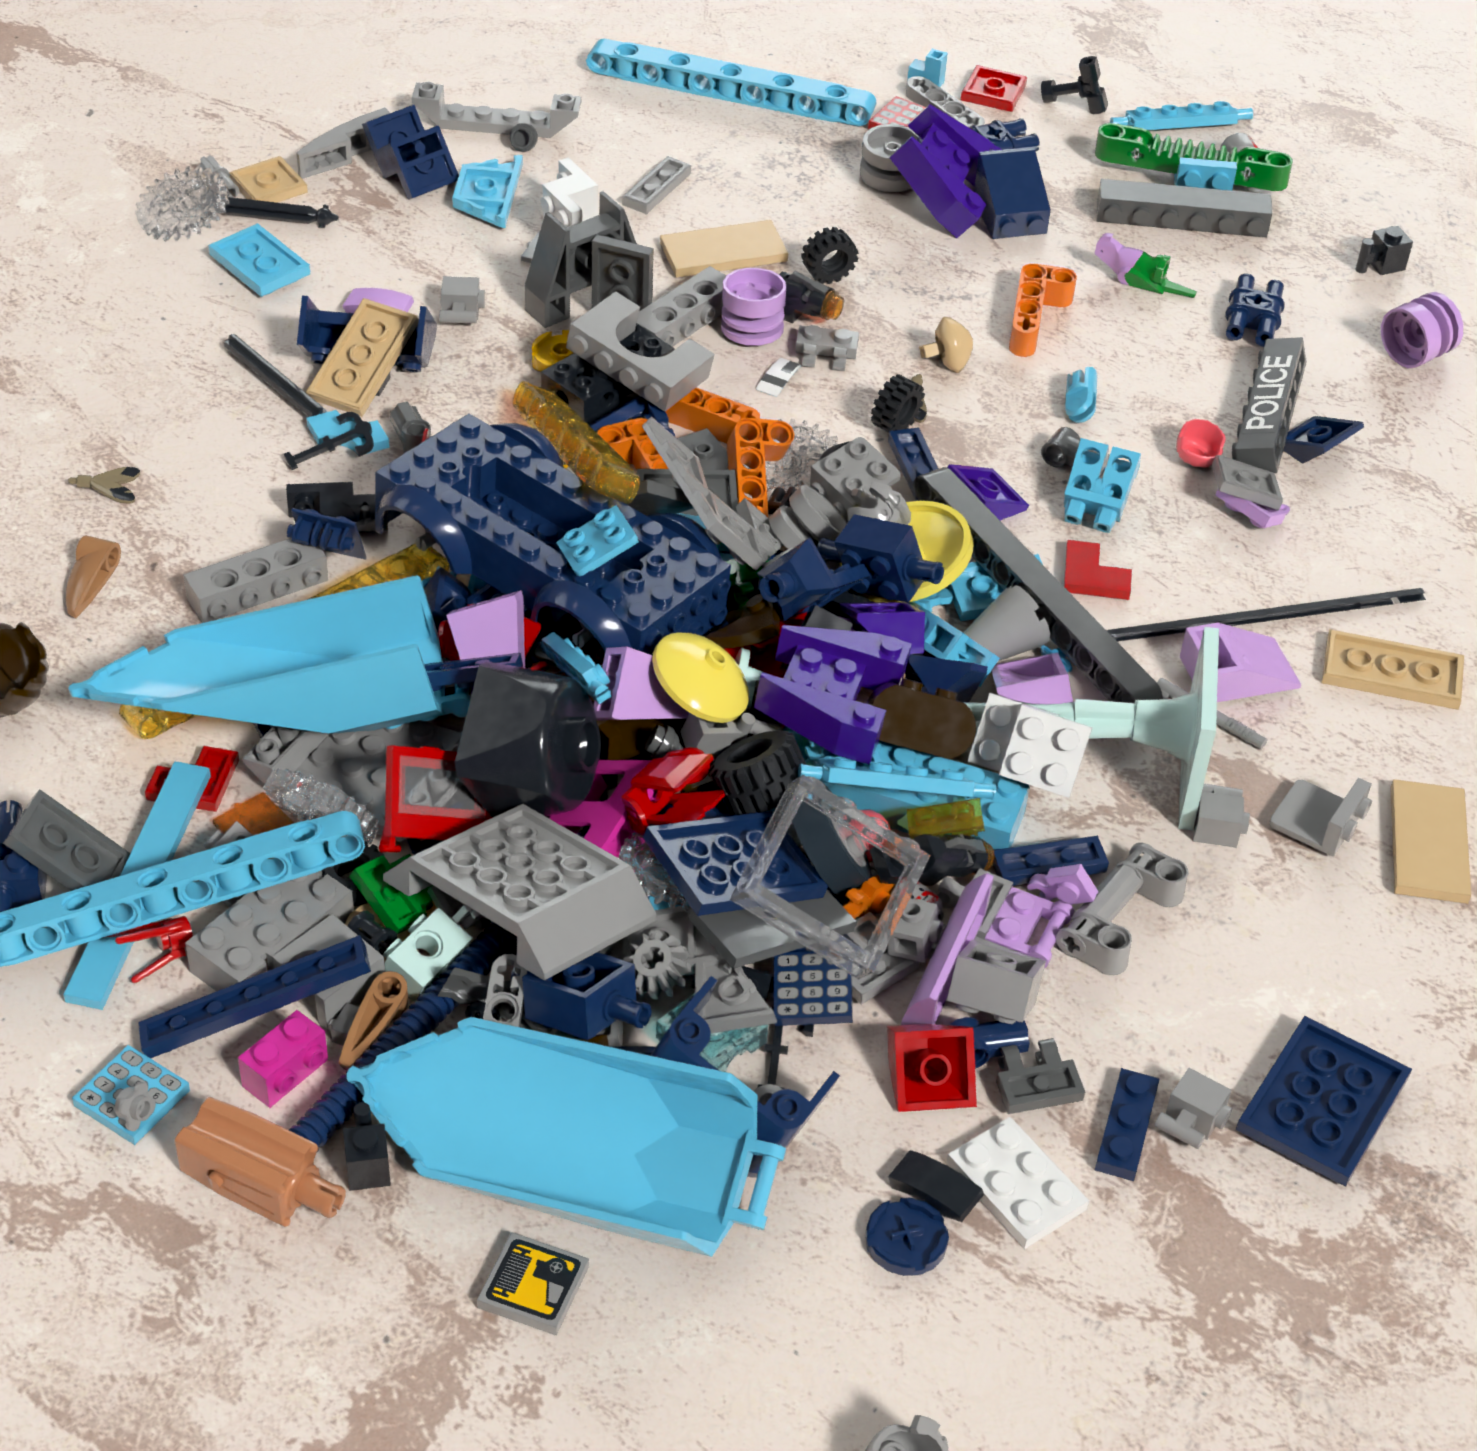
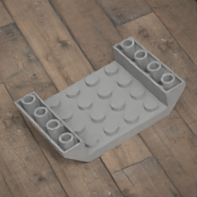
[243,720,462,842]
[383,804,656,980]

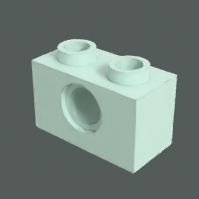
[383,907,473,1002]

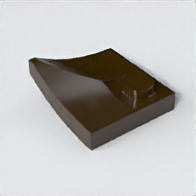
[704,594,780,648]

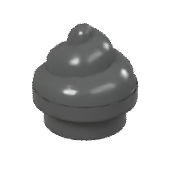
[510,123,538,152]
[644,724,683,759]

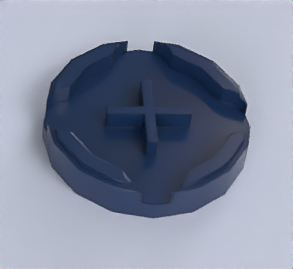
[865,1198,949,1276]

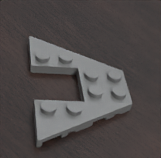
[642,417,783,571]
[555,905,777,1046]

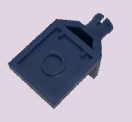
[757,538,870,621]

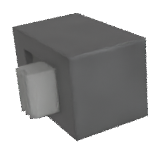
[328,1003,359,1046]

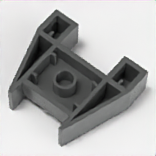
[525,191,637,328]

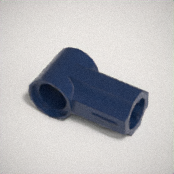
[950,1017,1030,1069]

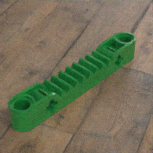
[1095,123,1293,191]

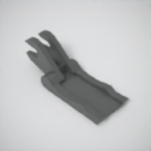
[438,968,553,1033]

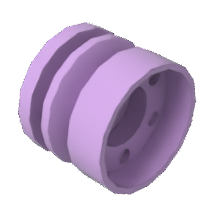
[721,268,786,346]
[1381,292,1463,368]

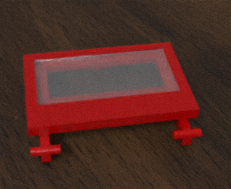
[379,745,493,853]

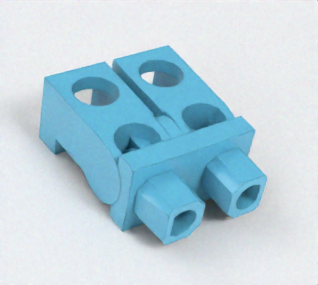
[1064,438,1141,533]

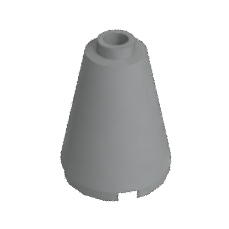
[963,585,1050,661]

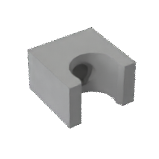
[272,914,385,1031]

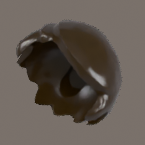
[0,622,49,718]

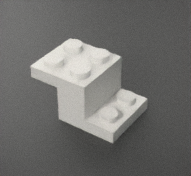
[541,157,598,227]
[968,693,1092,798]

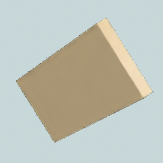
[660,220,788,278]
[306,298,419,417]
[1321,629,1465,710]
[1390,779,1471,904]

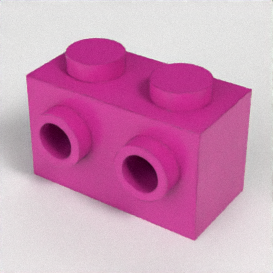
[238,1010,328,1108]

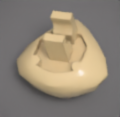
[919,316,973,373]

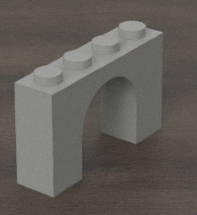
[566,292,715,411]

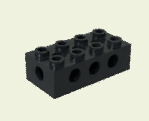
[541,323,675,429]

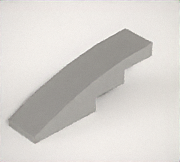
[296,108,390,179]

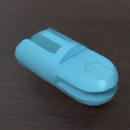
[1065,367,1098,423]

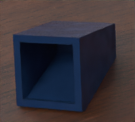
[974,147,1051,239]

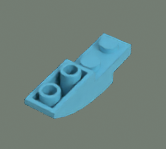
[908,602,1000,687]

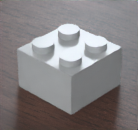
[947,940,1046,1024]

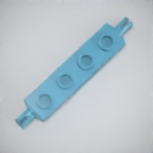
[1110,101,1253,130]
[541,632,612,704]
[798,758,996,800]

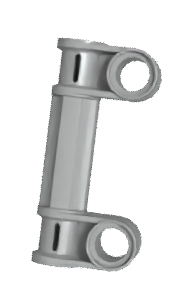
[1056,842,1188,975]

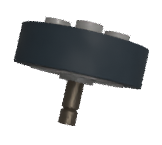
[787,780,872,896]

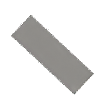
[622,156,691,214]

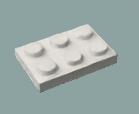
[946,1117,1089,1249]

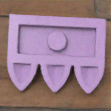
[1216,489,1290,528]

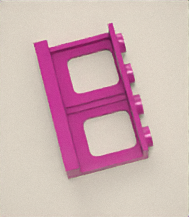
[549,760,658,862]

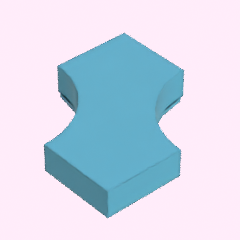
[306,410,390,455]

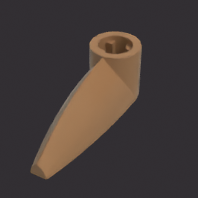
[66,535,121,618]
[338,971,409,1069]

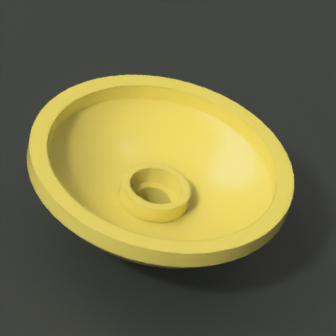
[652,632,749,723]

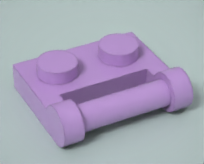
[985,887,1074,968]

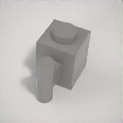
[439,276,485,323]
[680,713,755,760]
[1193,784,1250,848]
[1155,1068,1232,1149]

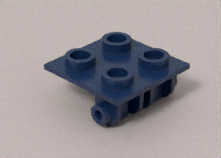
[287,508,367,560]

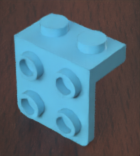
[1174,157,1237,191]
[556,505,639,576]

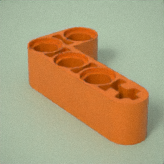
[1009,263,1077,357]
[665,387,760,444]
[597,418,669,470]
[727,418,795,517]

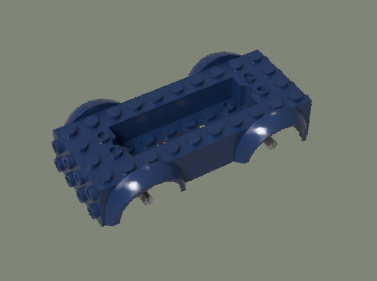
[375,413,731,656]

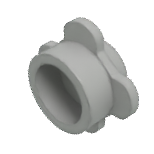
[115,1082,156,1131]

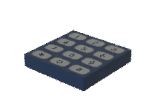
[774,949,853,1026]

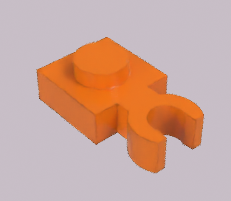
[843,875,894,919]

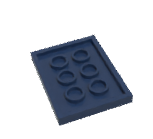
[643,811,828,916]
[1236,1015,1412,1187]

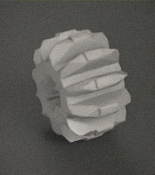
[623,930,691,1000]

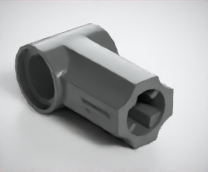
[390,402,431,453]
[1041,427,1110,474]

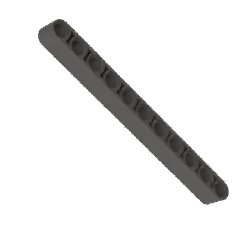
[913,467,1163,703]

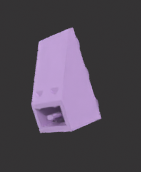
[1180,623,1301,702]

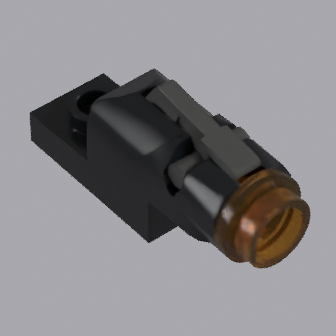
[779,271,844,324]
[870,834,995,886]

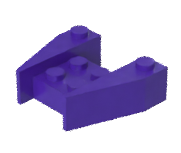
[890,104,1002,238]
[754,625,912,765]

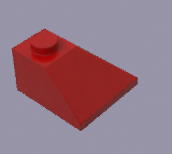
[887,1024,977,1112]

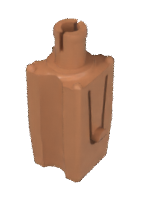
[175,1097,346,1227]

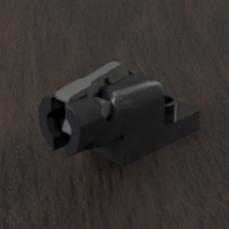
[286,482,388,532]

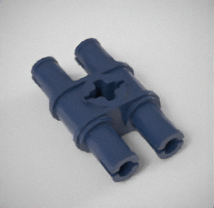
[969,118,1040,151]
[1225,273,1285,347]

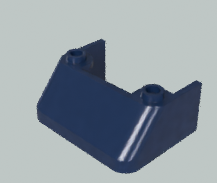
[297,295,437,373]
[650,976,840,1178]

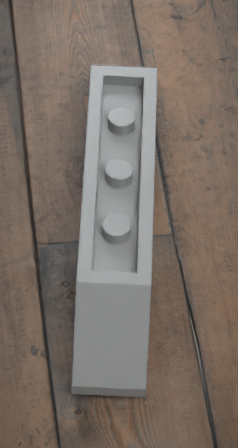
[412,82,582,138]

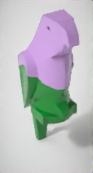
[1095,233,1197,298]

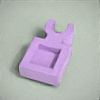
[1027,864,1098,905]

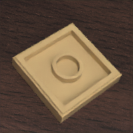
[229,156,308,202]

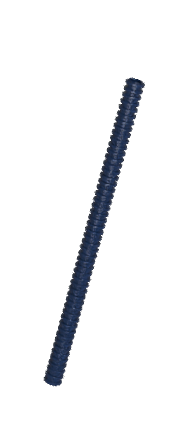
[289,826,590,1152]

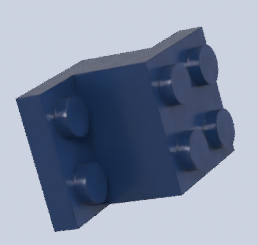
[362,105,459,200]

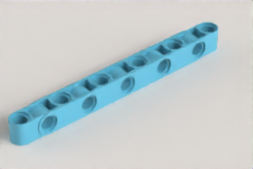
[586,39,877,126]
[0,811,365,967]

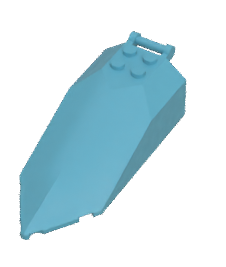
[68,575,471,734]
[347,1017,786,1257]

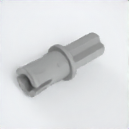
[200,155,239,198]

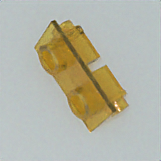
[907,798,985,840]

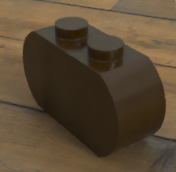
[867,678,976,759]

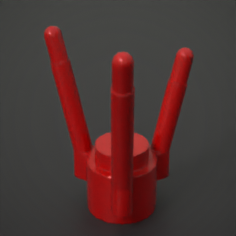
[103,916,193,983]

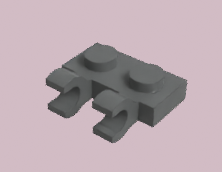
[996,1038,1086,1114]

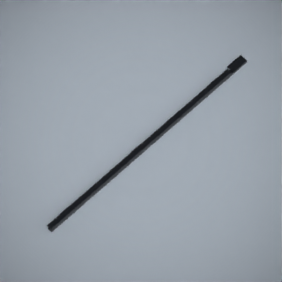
[1106,588,1426,642]

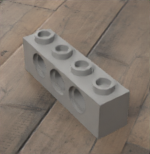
[637,266,727,347]
[183,538,328,623]

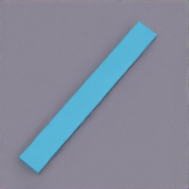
[63,761,211,1010]

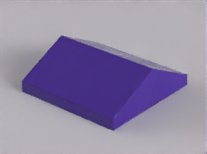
[948,464,1029,521]

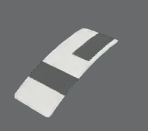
[756,358,802,397]

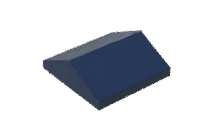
[1283,416,1364,464]

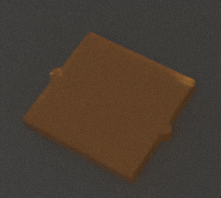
[213,792,294,835]

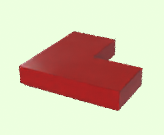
[1064,540,1132,600]
[145,746,239,812]

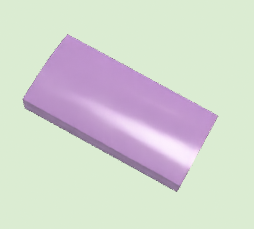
[991,652,1073,704]
[901,873,994,1025]

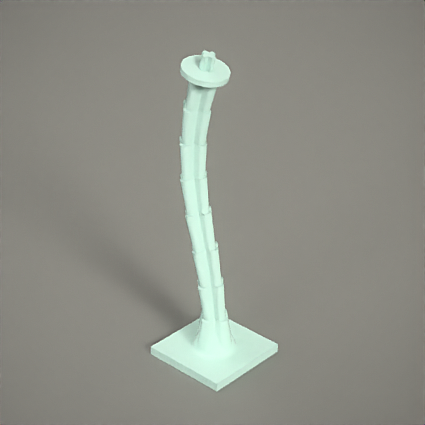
[735,627,1219,831]

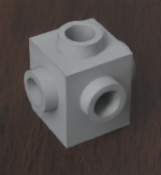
[885,896,943,963]

